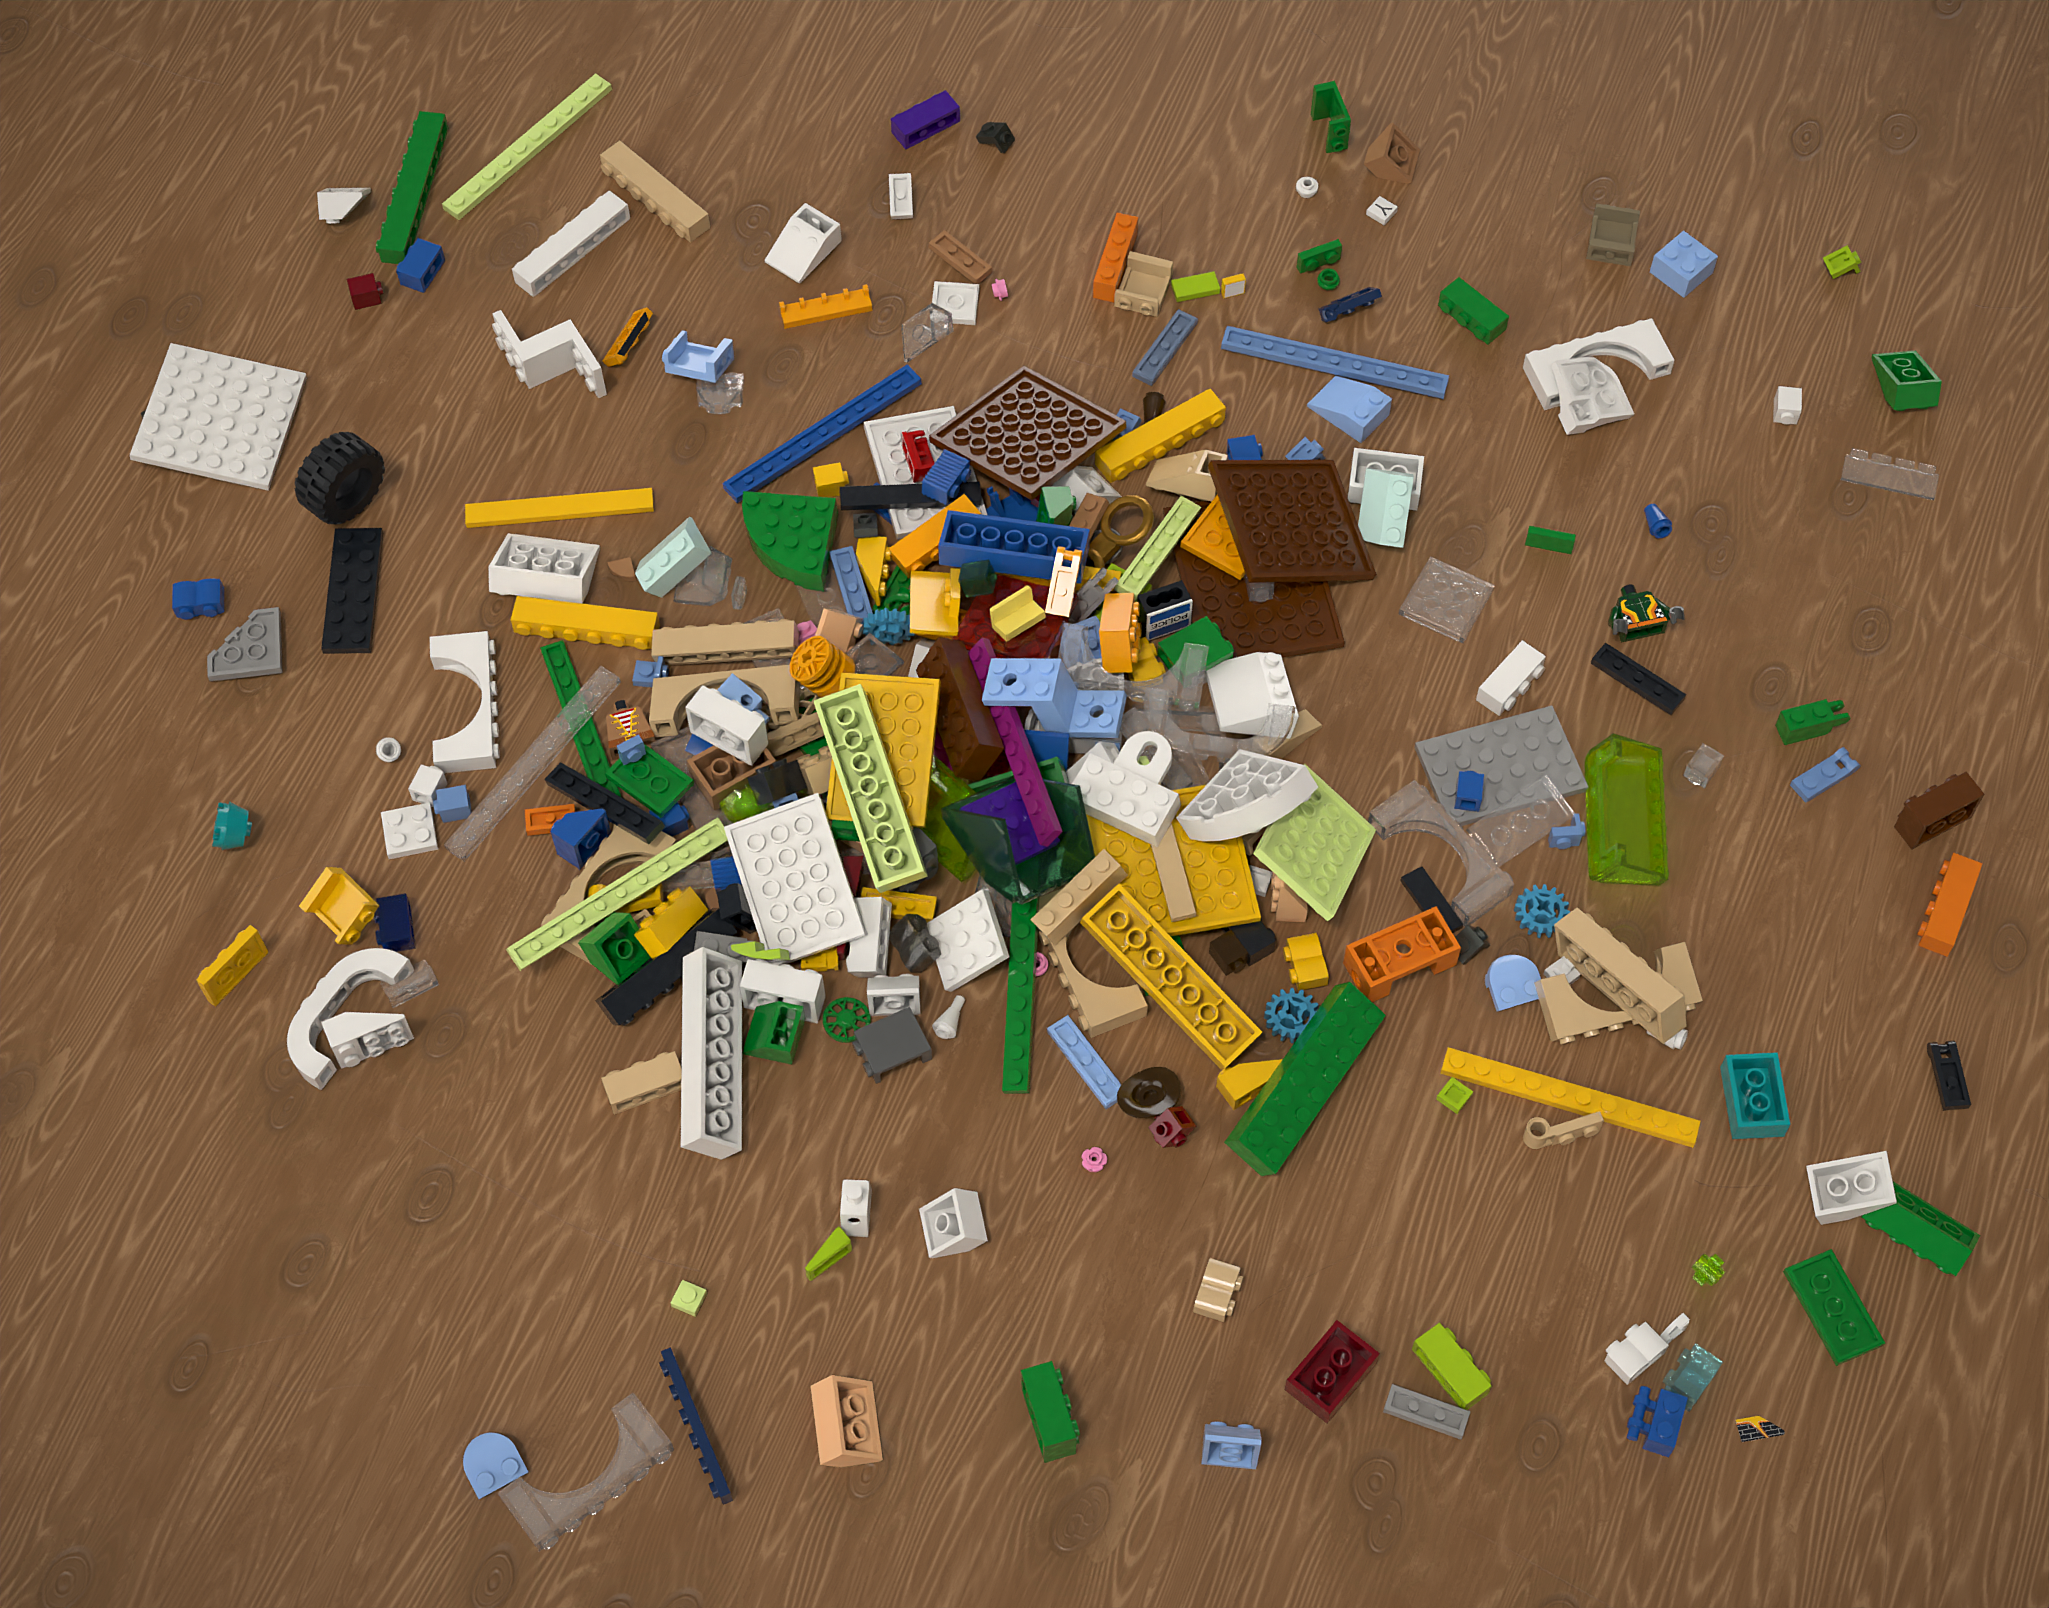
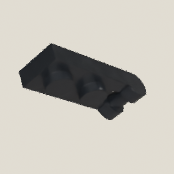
[1927,1041,1971,1111]

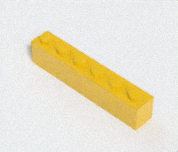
[1095,389,1226,483]
[511,596,660,650]

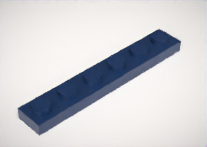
[659,1347,733,1505]

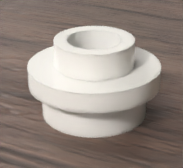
[1296,177,1318,198]

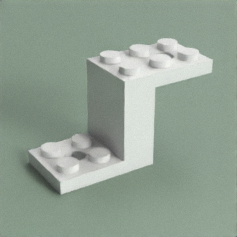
[492,310,607,398]

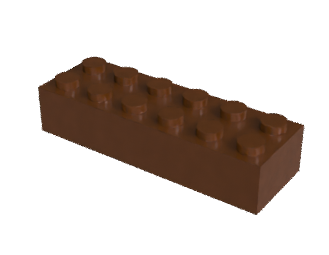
[916,637,1004,781]

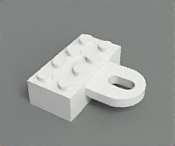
[1066,731,1181,847]

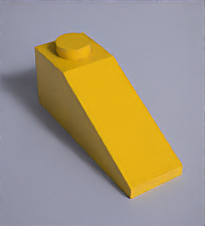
[1216,1059,1283,1110]

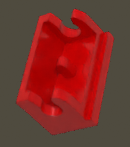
[901,430,934,483]

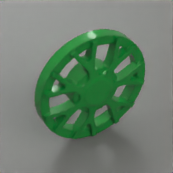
[823,997,870,1043]

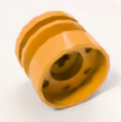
[790,636,855,698]

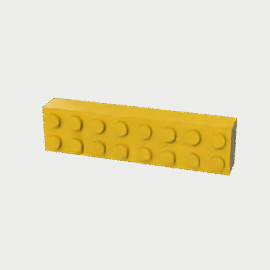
[1080,884,1262,1070]

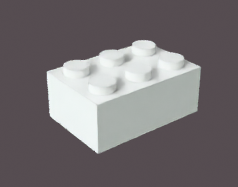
[1348,448,1424,511]
[686,685,768,766]
[740,959,825,1023]

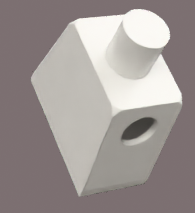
[840,1180,872,1237]

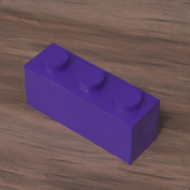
[891,90,960,150]

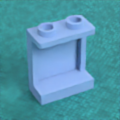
[662,330,734,383]

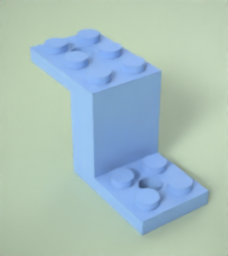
[982,658,1127,738]

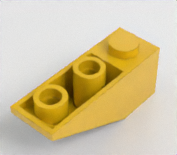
[856,537,892,606]

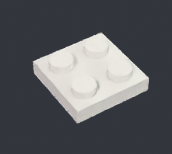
[381,802,438,859]

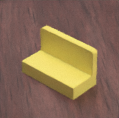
[990,585,1046,642]

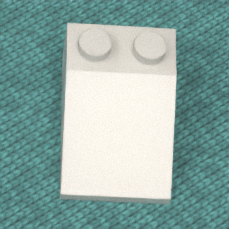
[1806,1151,1897,1225]

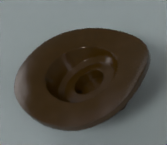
[1117,1067,1181,1118]

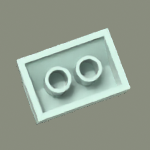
[1358,468,1414,548]
[635,517,712,598]

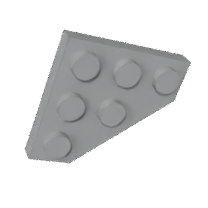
[207,607,282,681]

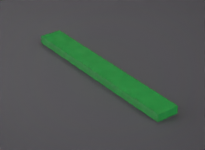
[540,640,621,797]

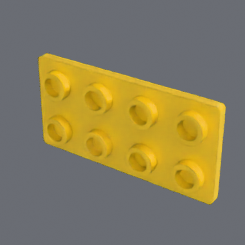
[909,568,960,636]

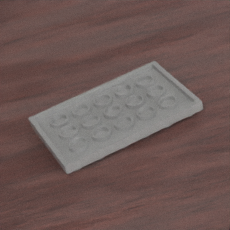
[1414,706,1588,830]

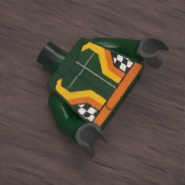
[1608,584,1685,643]

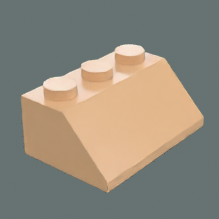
[811,1375,883,1467]

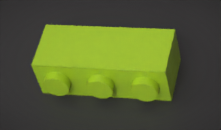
[1412,1322,1492,1410]

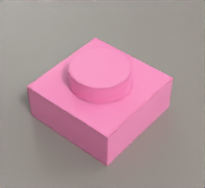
[797,620,817,645]

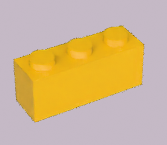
[634,886,708,959]

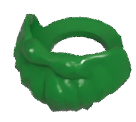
[884,586,910,615]

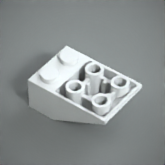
[765,203,842,284]
[321,1012,414,1069]

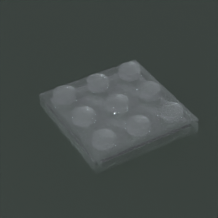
[1399,556,1495,643]

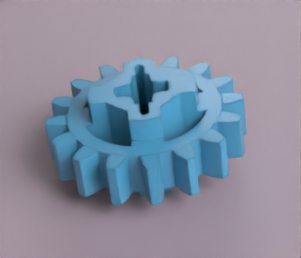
[863,608,914,645]
[1514,884,1570,938]
[1264,988,1318,1043]

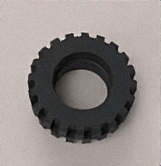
[294,432,385,524]

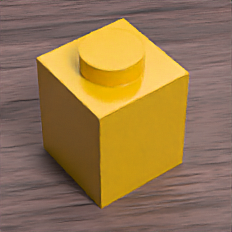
[813,462,849,498]

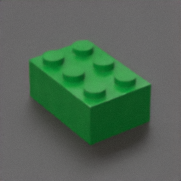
[1021,1361,1080,1463]

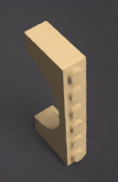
[649,665,801,737]
[541,825,677,965]
[1038,888,1148,1038]
[1534,942,1703,1044]

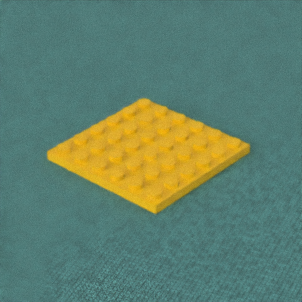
[1082,785,1261,936]

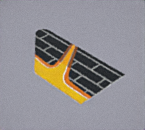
[1736,1416,1785,1442]

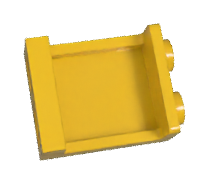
[299,867,379,945]

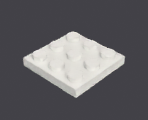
[925,889,1009,992]

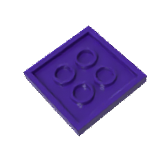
[958,782,1060,873]

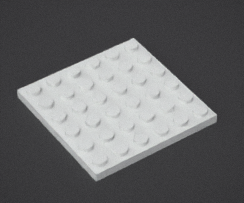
[130,343,307,491]

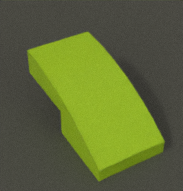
[731,941,790,961]

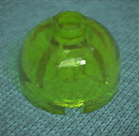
[719,783,770,823]

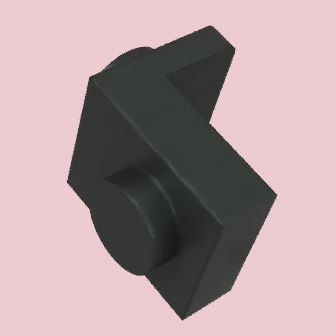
[976,122,1015,153]
[1455,925,1490,964]

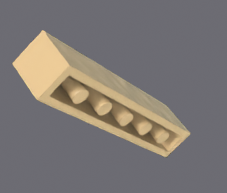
[600,140,710,243]
[651,619,799,665]

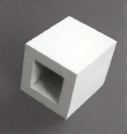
[1773,386,1802,424]
[408,765,447,807]

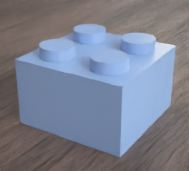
[1650,230,1718,298]

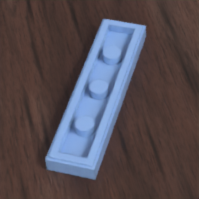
[1047,1015,1121,1109]

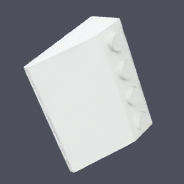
[488,533,600,604]
[1205,652,1299,739]

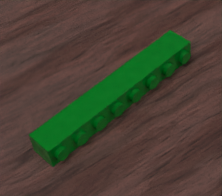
[376,111,449,264]

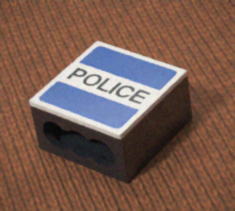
[1137,580,1193,641]

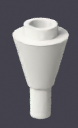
[932,995,965,1039]

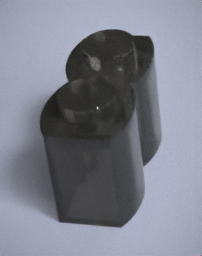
[889,914,941,973]

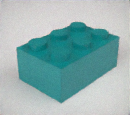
[1720,1052,1790,1139]

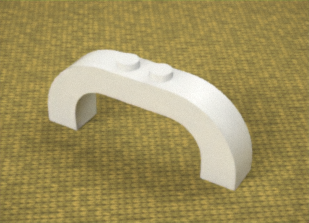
[287,948,414,1090]

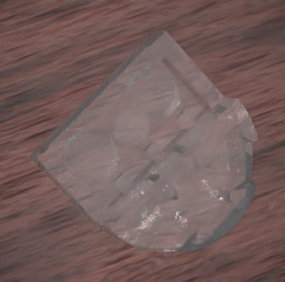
[696,372,745,414]

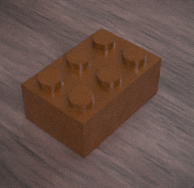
[1894,771,1985,849]

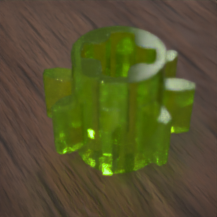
[1692,1254,1725,1287]

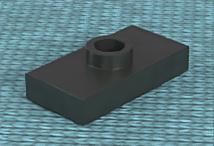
[853,513,878,538]

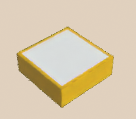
[1221,274,1246,299]

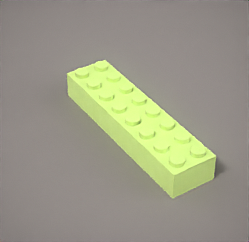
[813,684,928,893]

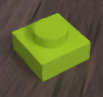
[1436,1077,1473,1114]

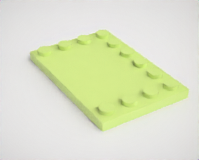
[1253,764,1376,921]

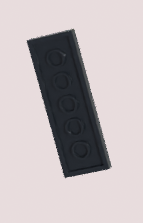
[321,528,384,654]

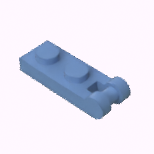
[1790,747,1861,803]

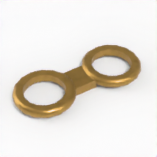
[1074,495,1154,594]

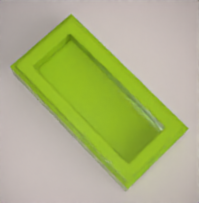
[1171,271,1220,302]

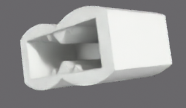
[1604,1322,1669,1385]

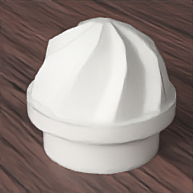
[376,737,401,762]

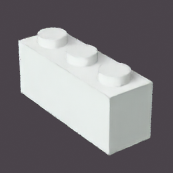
[1476,640,1546,716]
[846,897,892,978]

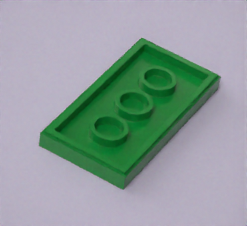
[1783,1249,1885,1366]

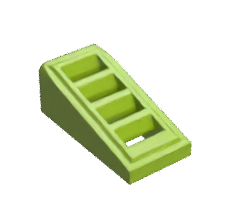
[805,1226,852,1281]

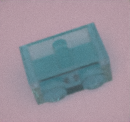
[1662,1343,1723,1412]

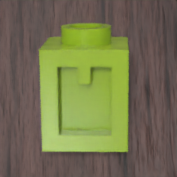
[1823,245,1861,279]

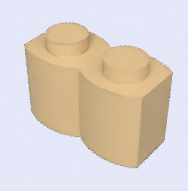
[1193,1258,1244,1322]

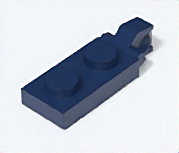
[1318,287,1382,322]

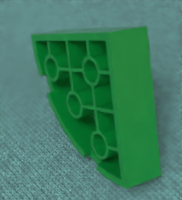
[742,491,839,592]

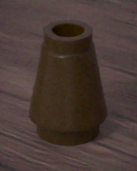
[1143,392,1166,424]

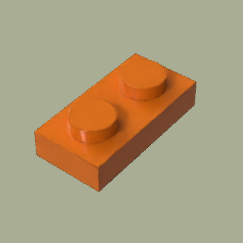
[525,804,576,836]

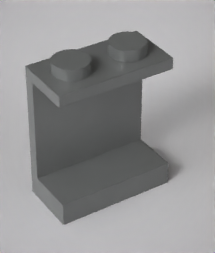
[852,1007,932,1084]

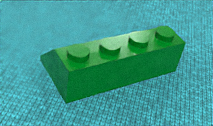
[1862,1181,1981,1276]

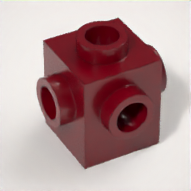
[1148,1106,1197,1148]

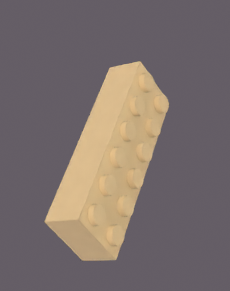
[1554,908,1686,1044]

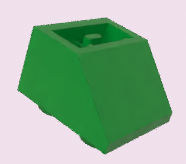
[742,1001,806,1065]

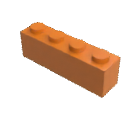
[1093,212,1138,303]
[1917,853,1983,957]

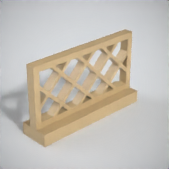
[761,687,824,757]

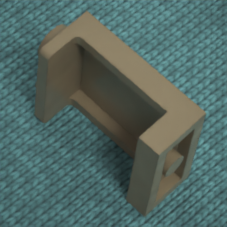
[1586,204,1640,266]

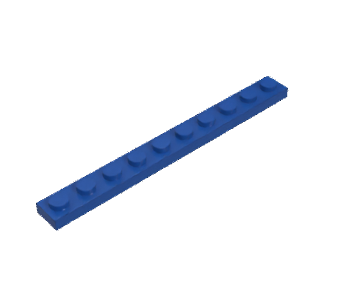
[723,364,922,503]

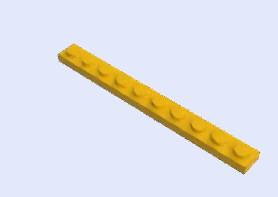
[1440,1047,1701,1148]

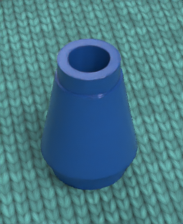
[1644,504,1672,538]

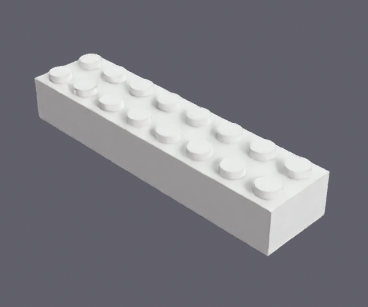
[681,947,742,1160]

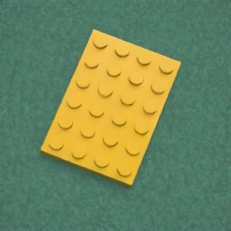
[826,673,941,828]

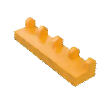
[779,284,873,329]

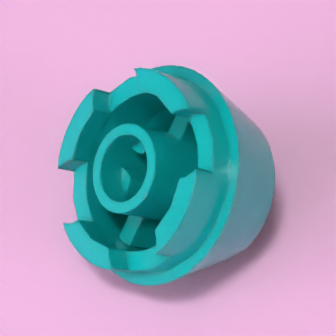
[212,801,252,850]

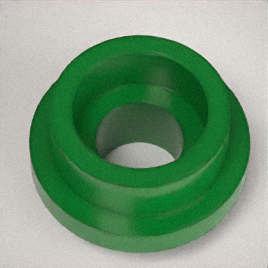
[1317,268,1340,290]

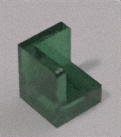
[958,559,997,597]

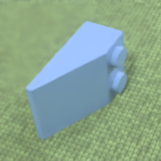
[1307,376,1392,443]
[1201,1422,1261,1469]

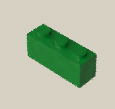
[1438,277,1509,345]

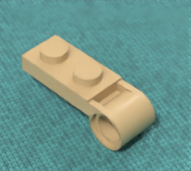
[1523,1111,1604,1149]

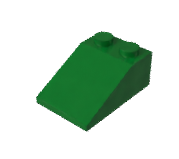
[1872,350,1942,411]

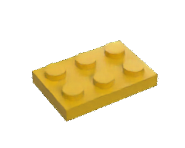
[196,925,268,1007]

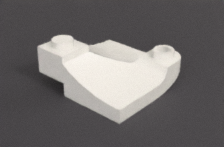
[1551,357,1634,435]

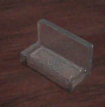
[380,960,439,1008]

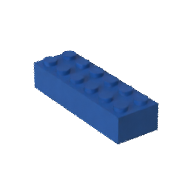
[938,510,1090,584]

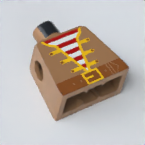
[606,700,657,761]

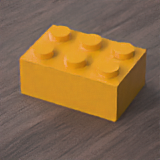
[1099,593,1142,673]

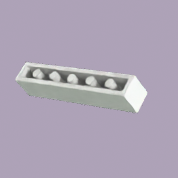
[512,191,630,297]

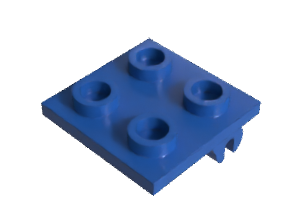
[986,486,1038,522]

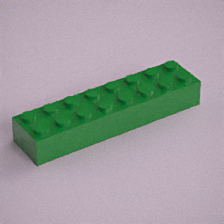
[1224,982,1386,1176]

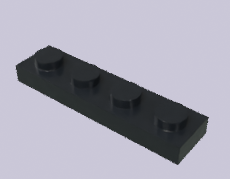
[1591,642,1686,715]

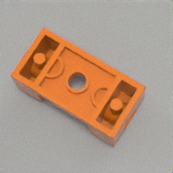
[1343,906,1461,1002]

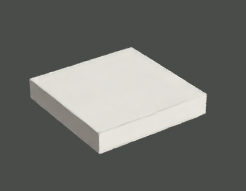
[930,281,979,325]

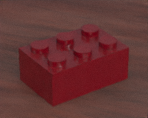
[1284,1320,1380,1424]

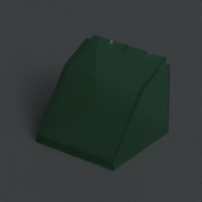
[940,777,1095,905]

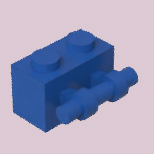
[1627,1386,1688,1458]

